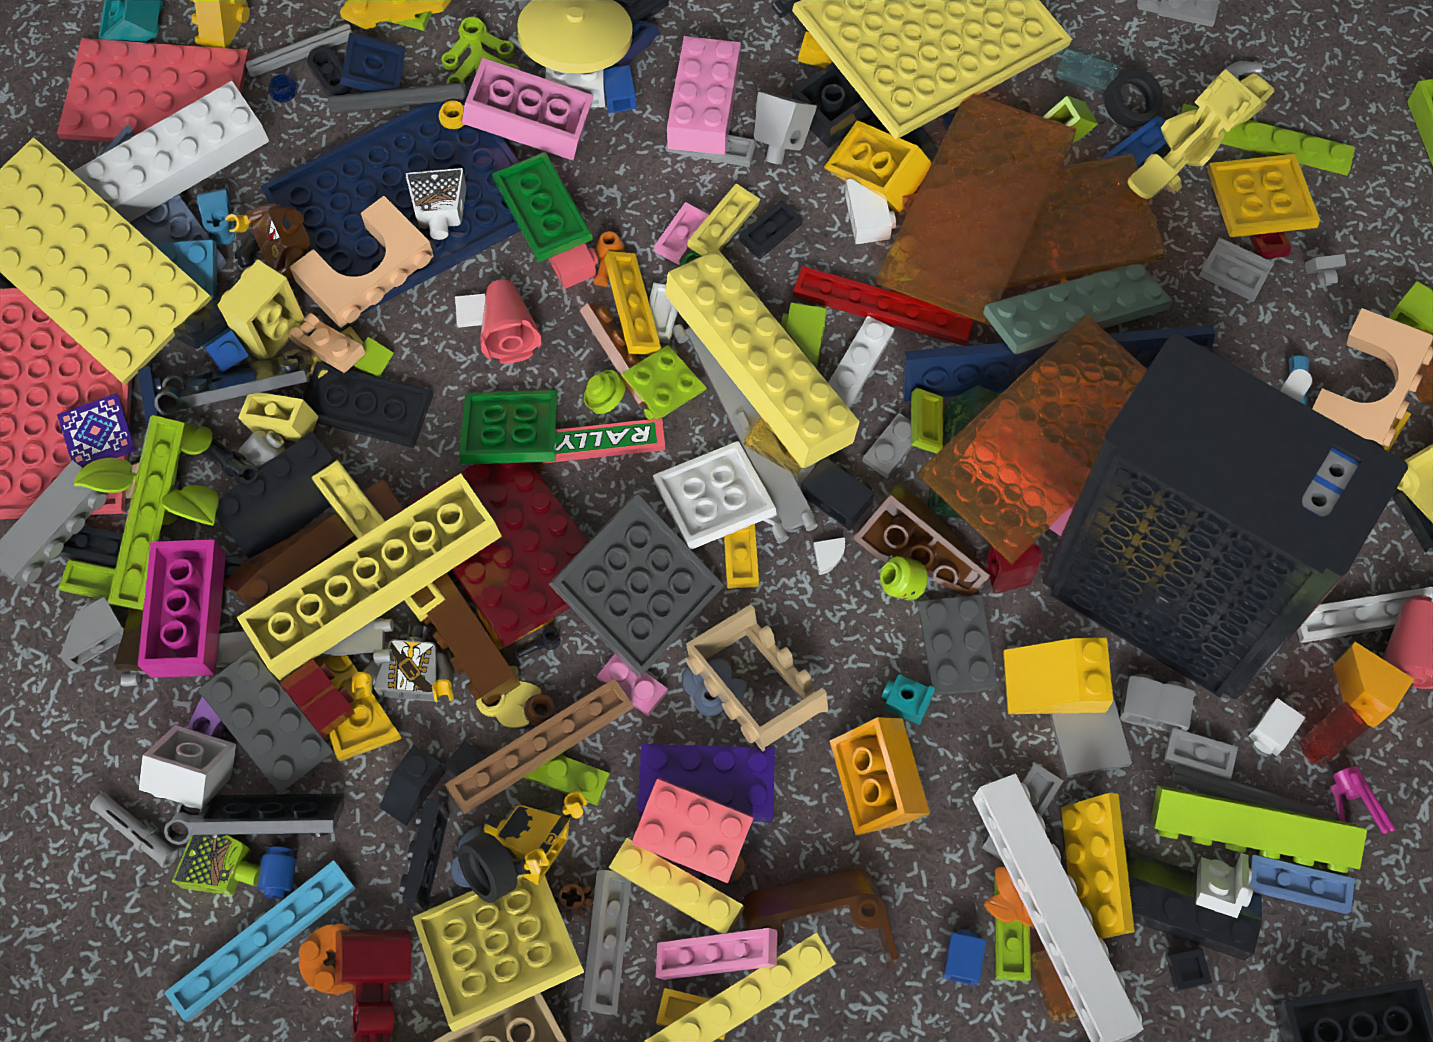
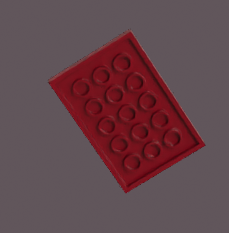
[406,462,589,646]

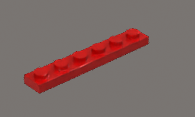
[793,266,975,346]

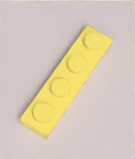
[609,838,745,934]

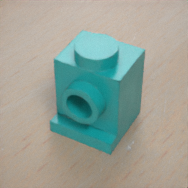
[881,674,935,725]

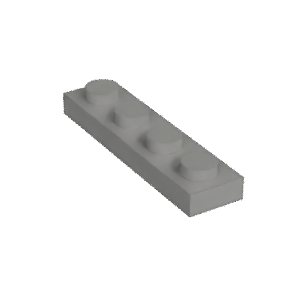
[581,870,631,1015]

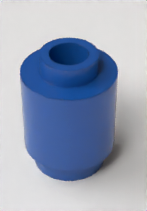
[257,847,296,899]

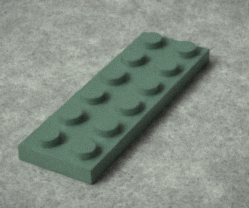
[983,262,1173,354]

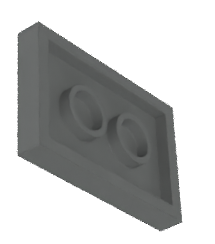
[918,595,998,696]

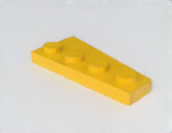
[313,655,402,762]

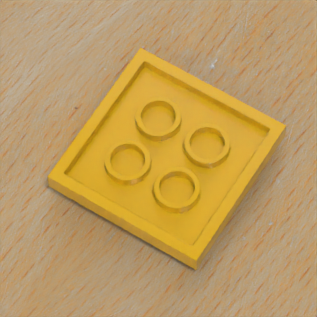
[1207,154,1320,237]

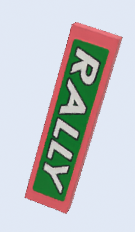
[543,418,666,463]

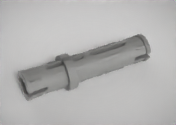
[90,792,178,868]

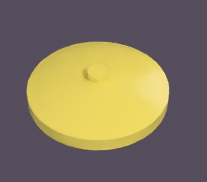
[518,0,632,73]

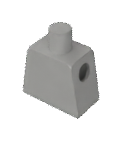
[754,92,817,165]

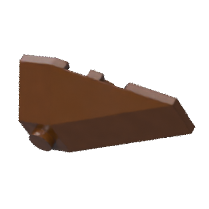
[853,482,991,596]
[223,513,356,608]

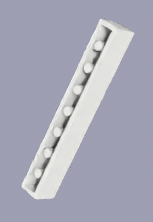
[972,774,1143,1042]

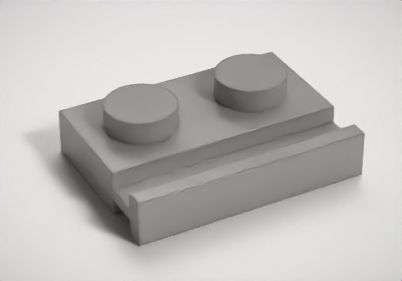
[1199,237,1274,302]

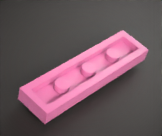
[656,928,777,980]

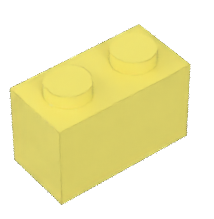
[238,392,319,442]

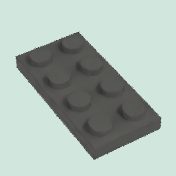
[197,649,333,794]

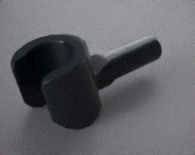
[516,627,561,658]

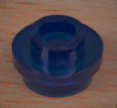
[268,74,298,103]

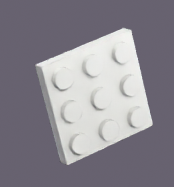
[653,441,777,550]

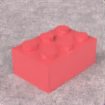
[631,778,754,883]

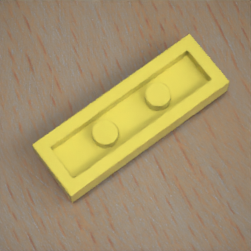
[687,184,760,256]

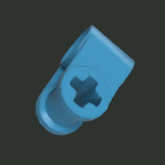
[197,188,235,246]

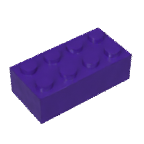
[638,744,775,822]

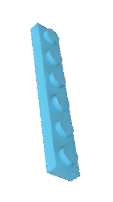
[164,860,356,1022]

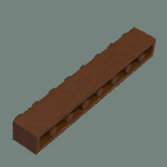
[363,479,521,706]

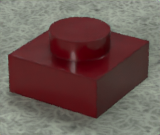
[1250,232,1291,260]

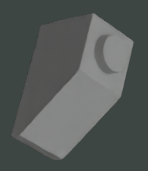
[60,597,125,670]

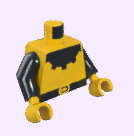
[483,791,587,885]

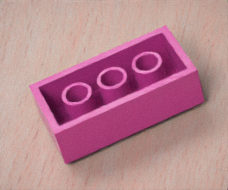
[138,539,226,678]

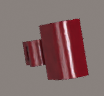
[335,929,411,1042]

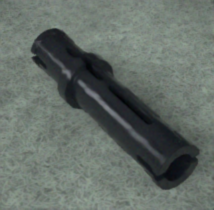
[200,438,258,484]

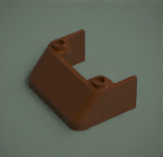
[742,868,898,971]

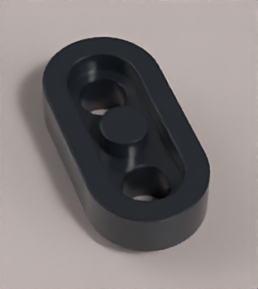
[307,47,351,97]

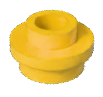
[439,101,465,129]

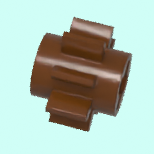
[552,877,593,922]

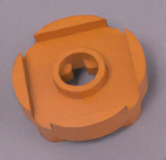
[299,924,353,995]

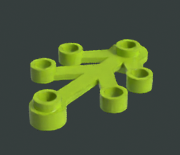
[441,17,519,84]

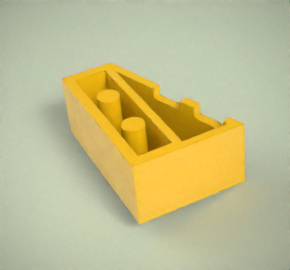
[190,0,250,49]

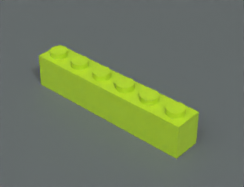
[1150,785,1367,873]

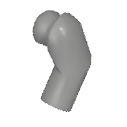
[1224,61,1262,79]

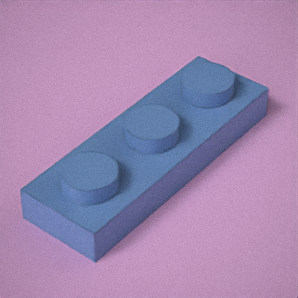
[1249,855,1355,914]

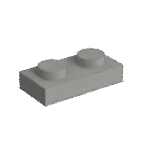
[862,413,913,478]
[1163,728,1238,780]

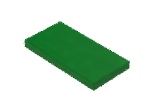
[492,152,593,263]

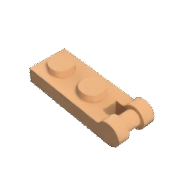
[288,313,366,373]

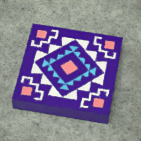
[57,393,137,468]

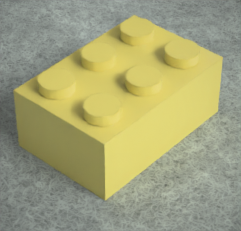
[217,259,304,360]

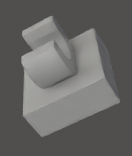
[1305,254,1346,287]

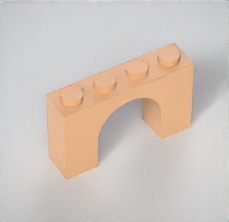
[290,196,434,329]
[1312,308,1433,447]

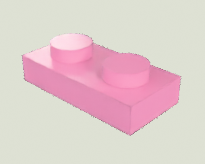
[654,202,709,265]
[597,654,668,716]

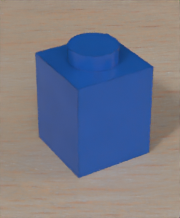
[604,65,637,114]
[203,327,249,372]
[942,929,986,986]

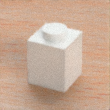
[1248,698,1306,756]

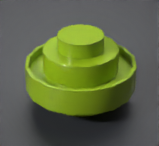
[584,370,626,414]

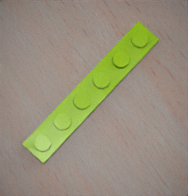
[1180,104,1355,176]
[108,415,185,610]

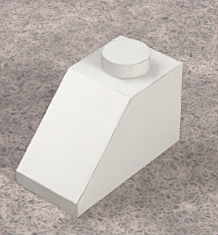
[845,179,896,244]

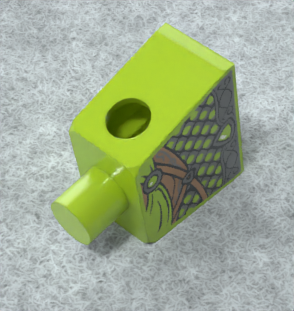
[172,835,261,895]

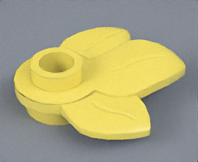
[476,666,542,728]

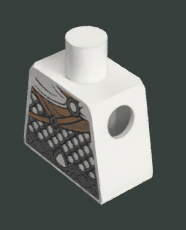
[406,168,467,240]

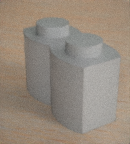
[1119,673,1195,732]

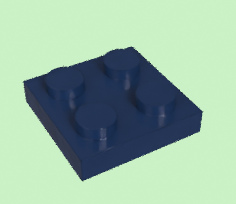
[340,33,406,92]

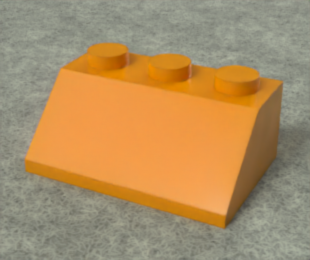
[830,717,930,835]

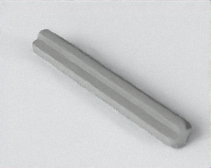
[245,23,354,77]

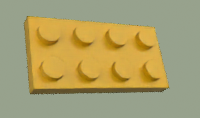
[1061,793,1135,939]

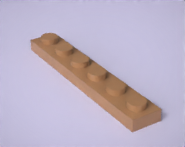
[445,678,633,815]

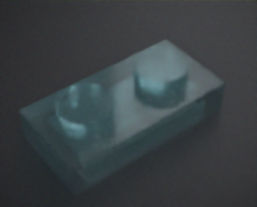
[1055,49,1120,94]

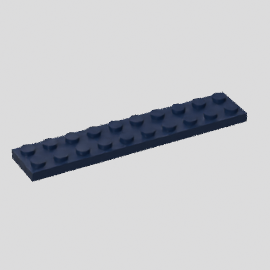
[902,325,1216,402]

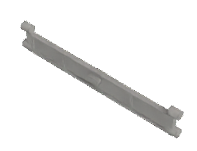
[672,324,818,543]
[121,618,394,687]

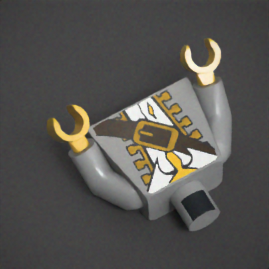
[352,625,455,702]

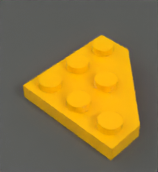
[340,0,452,29]

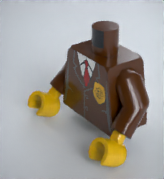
[225,203,310,281]

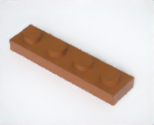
[579,303,647,406]

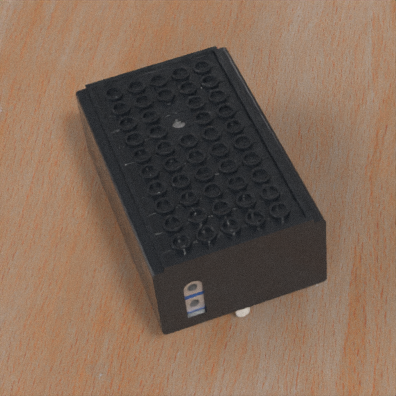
[1042,333,1408,699]

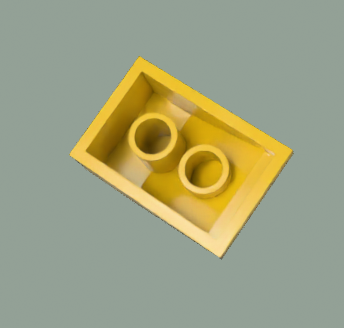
[824,120,933,213]
[1003,638,1113,714]

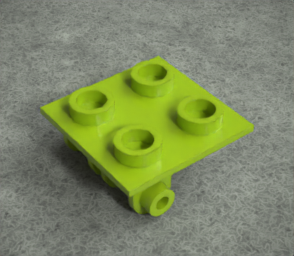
[621,345,707,420]

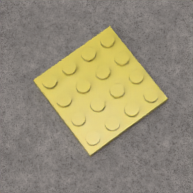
[413,875,584,1032]

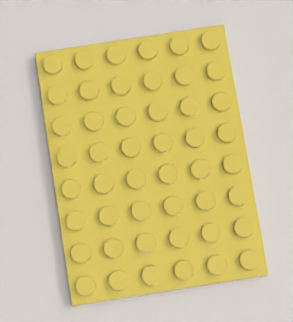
[792,0,1072,139]

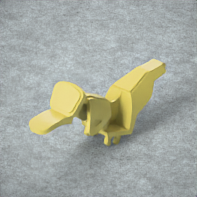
[1128,69,1274,199]

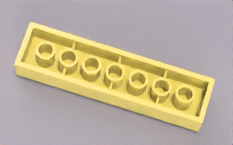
[665,249,860,469]
[237,473,502,681]

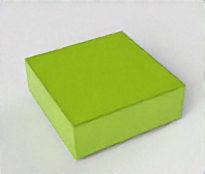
[354,337,394,377]

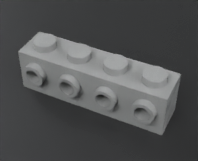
[0,460,109,589]

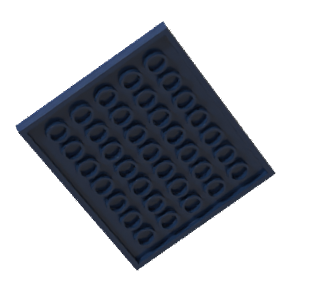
[260,83,521,315]

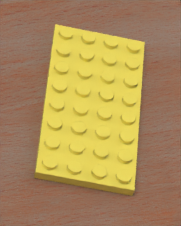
[0,137,212,385]

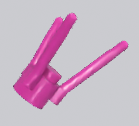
[1330,766,1395,834]

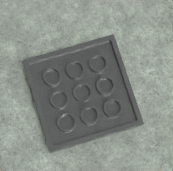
[548,493,724,677]

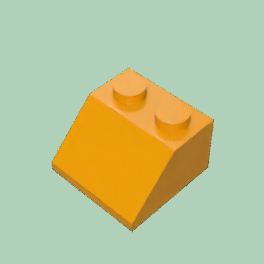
[1333,642,1414,728]

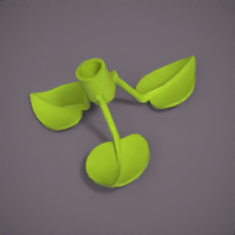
[74,424,219,526]

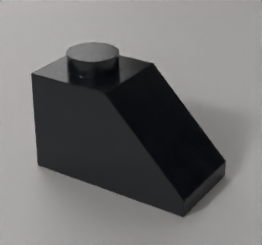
[379,745,446,826]

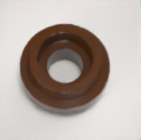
[524,694,557,726]

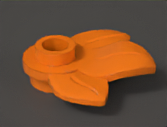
[984,867,1034,926]

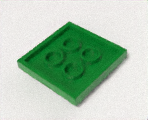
[459,390,558,464]

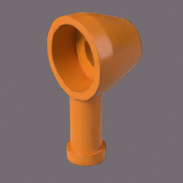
[593,231,625,287]

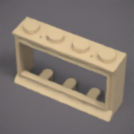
[686,604,828,751]

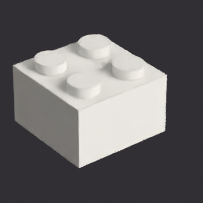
[139,725,236,809]

